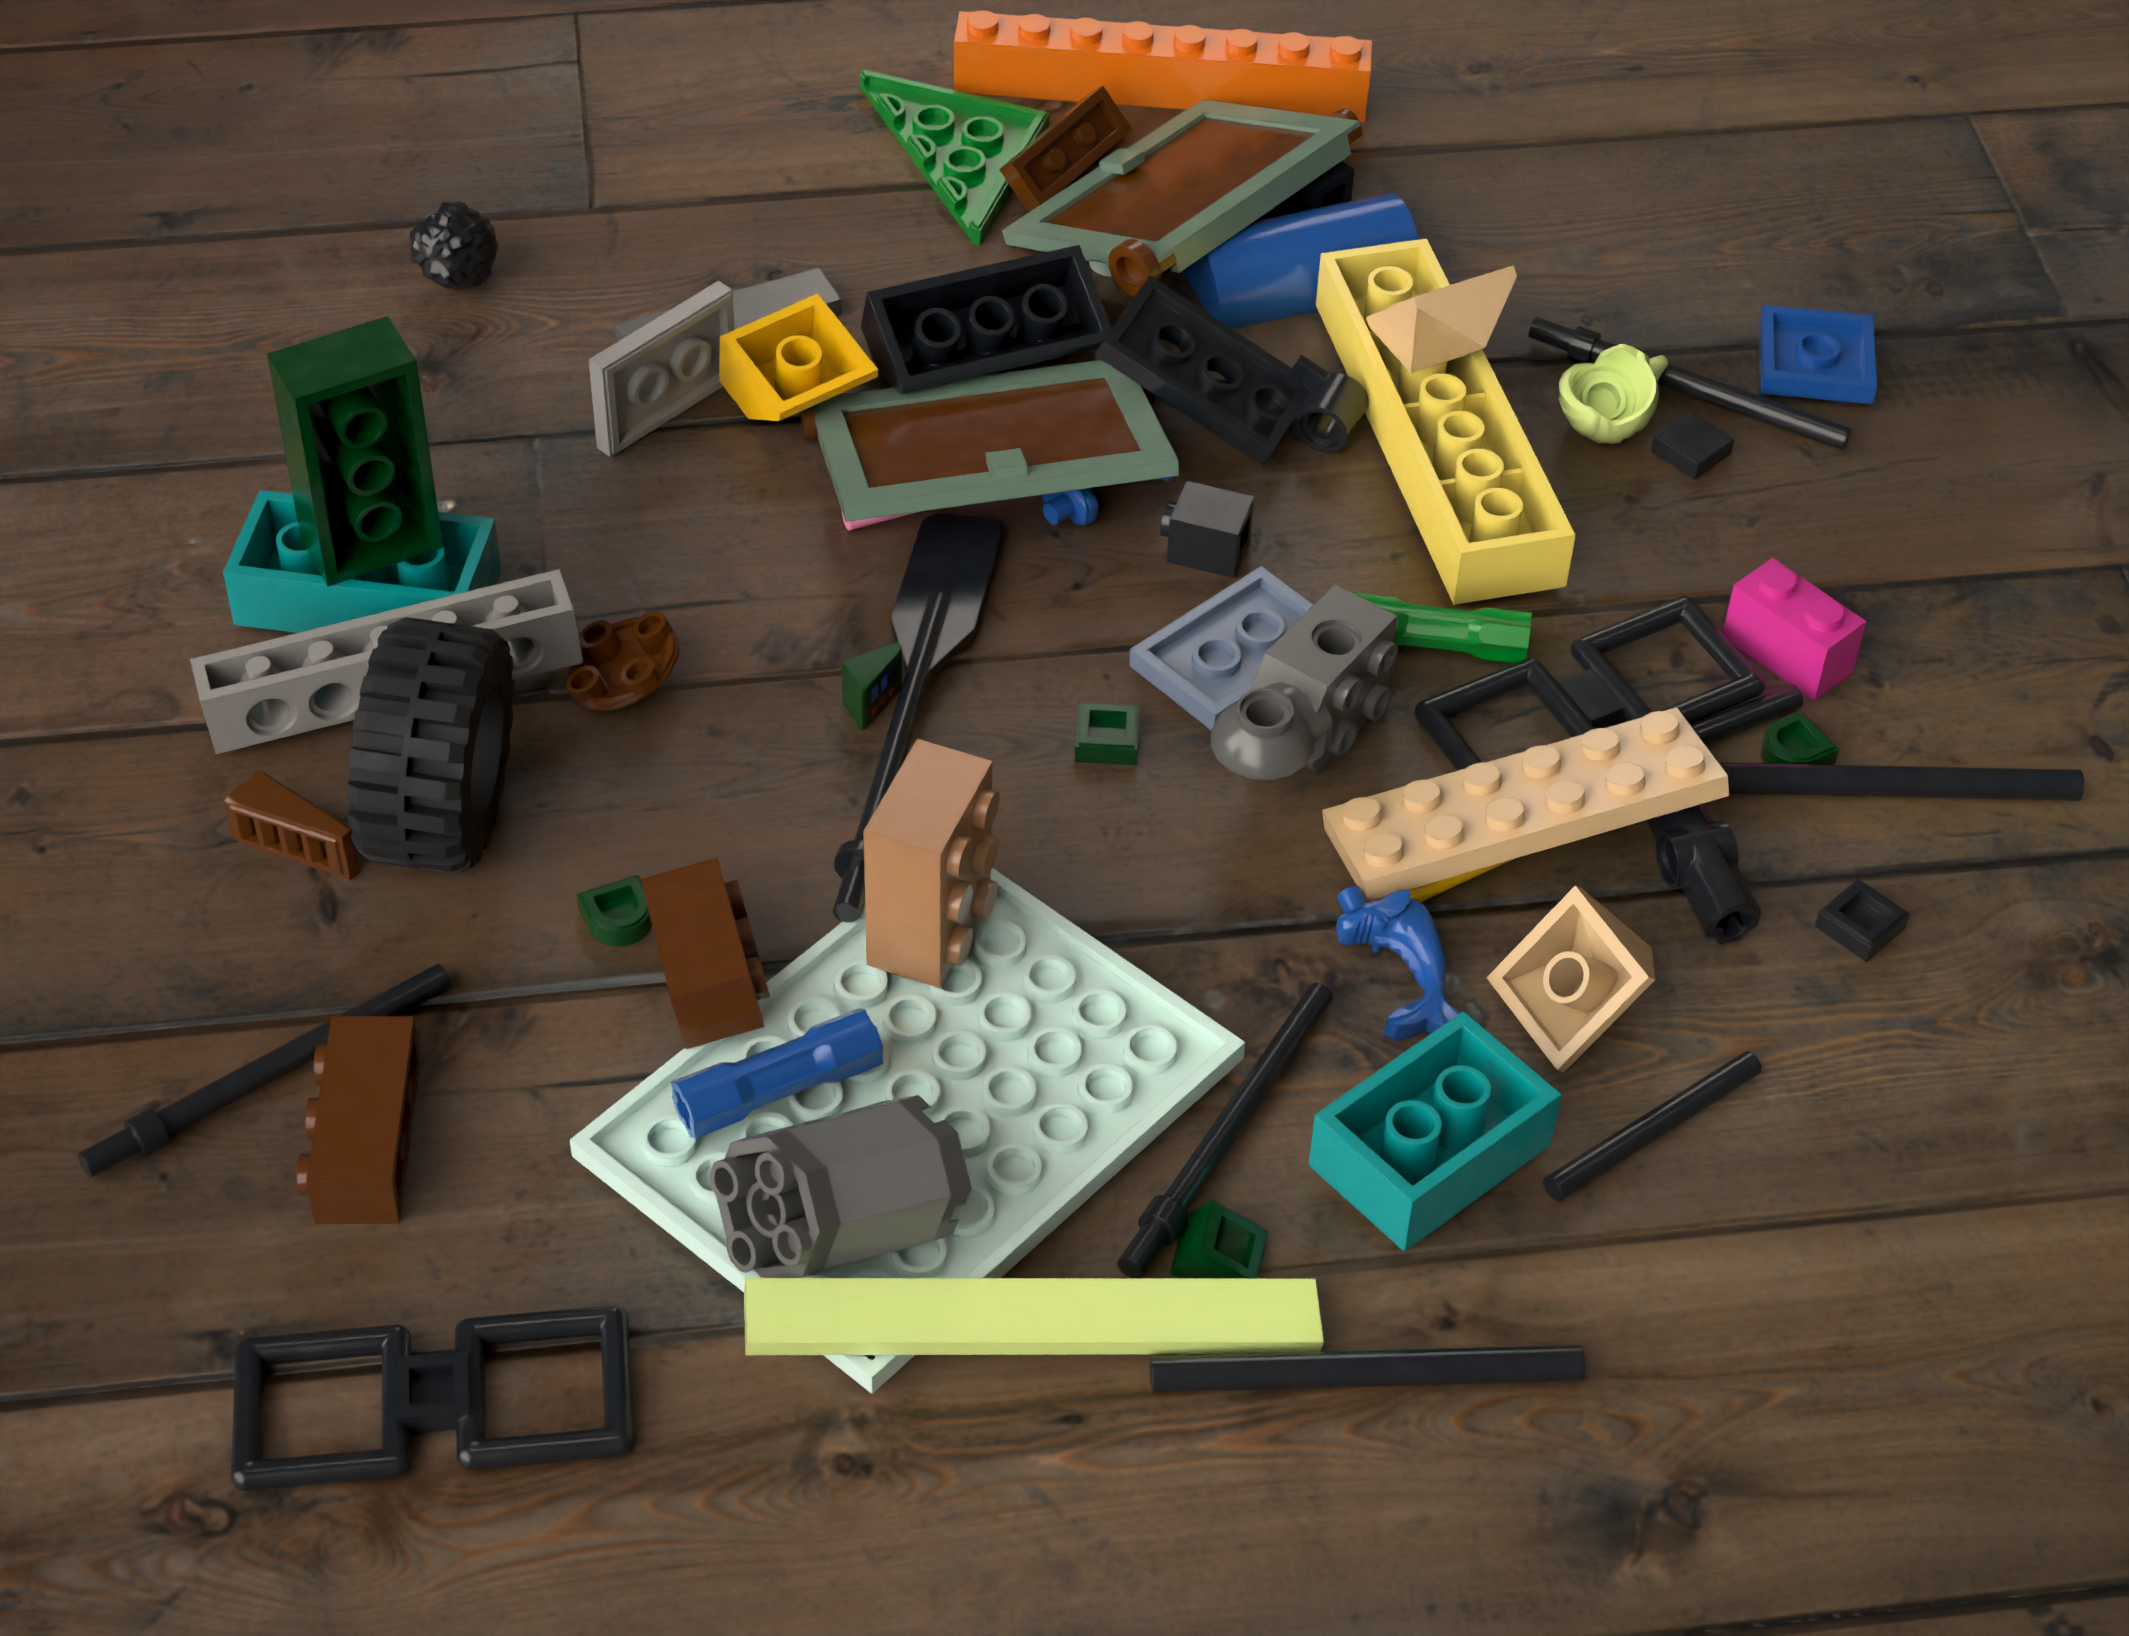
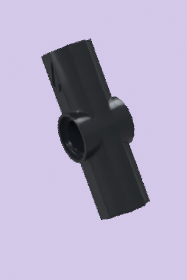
[1646,803,1761,944]

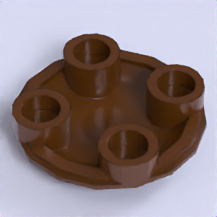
[566,611,679,711]

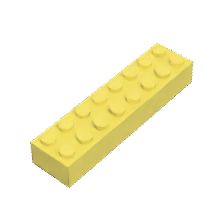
[1316,238,1575,605]

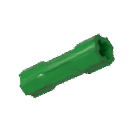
[1352,592,1532,664]

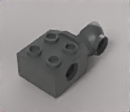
[1210,584,1398,780]

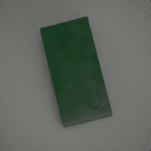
[267,316,443,587]

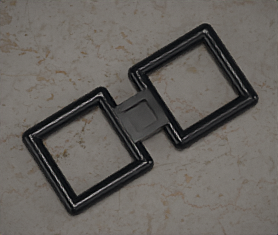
[1414,596,1765,771]
[231,1305,635,1491]

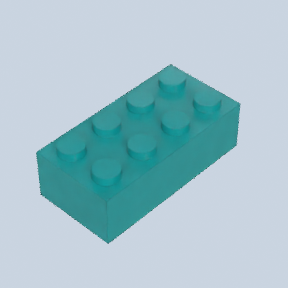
[223,490,501,633]

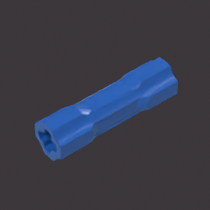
[671,1008,884,1139]

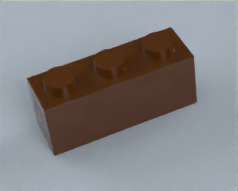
[641,858,770,1049]
[297,1016,421,1224]

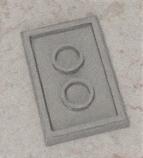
[588,281,734,457]

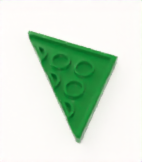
[860,69,1050,245]

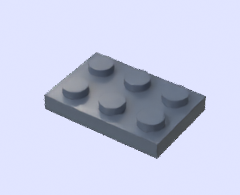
[1129,566,1313,730]

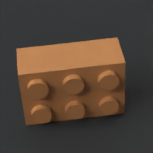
[864,738,1000,988]

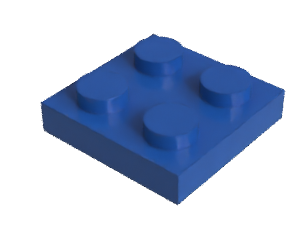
[1758,305,1877,404]

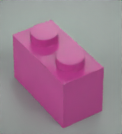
[1723,558,1867,701]

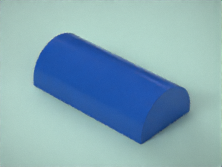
[1182,193,1419,329]

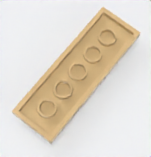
[1322,707,1729,902]

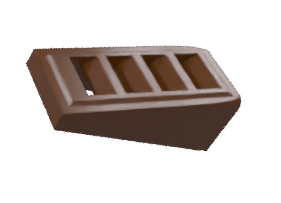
[224,771,360,880]

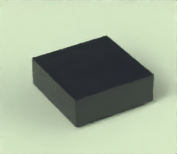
[1651,411,1734,479]
[1815,879,1910,962]

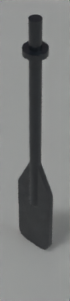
[833,513,1001,922]

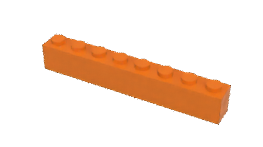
[954,10,1372,123]

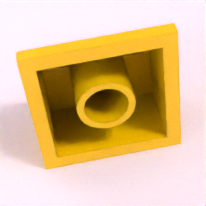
[719,293,878,421]

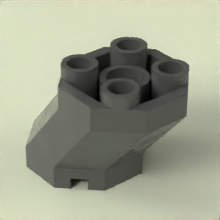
[710,1095,972,1278]

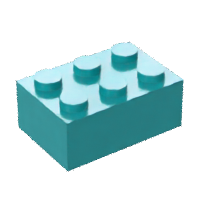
[1308,1011,1562,1252]

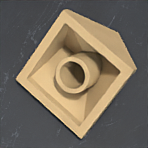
[1366,265,1517,373]
[1486,886,1656,1073]

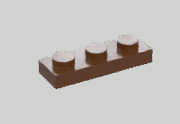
[999,86,1132,213]

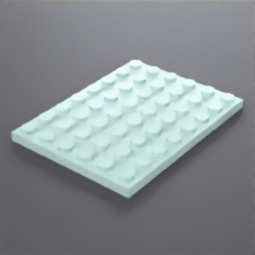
[570,868,1245,1394]

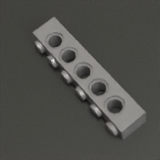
[190,569,583,754]

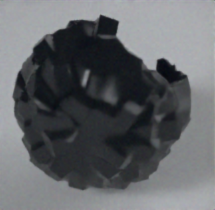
[409,201,499,290]

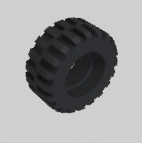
[347,617,514,874]

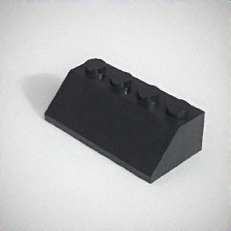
[861,245,1112,394]

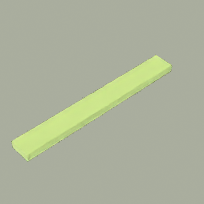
[744,1278,1324,1355]

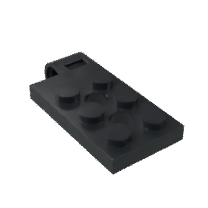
[1095,275,1368,465]

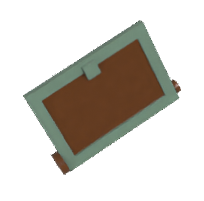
[1002,99,1363,296]
[800,360,1179,522]

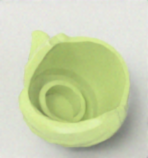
[1558,344,1669,444]

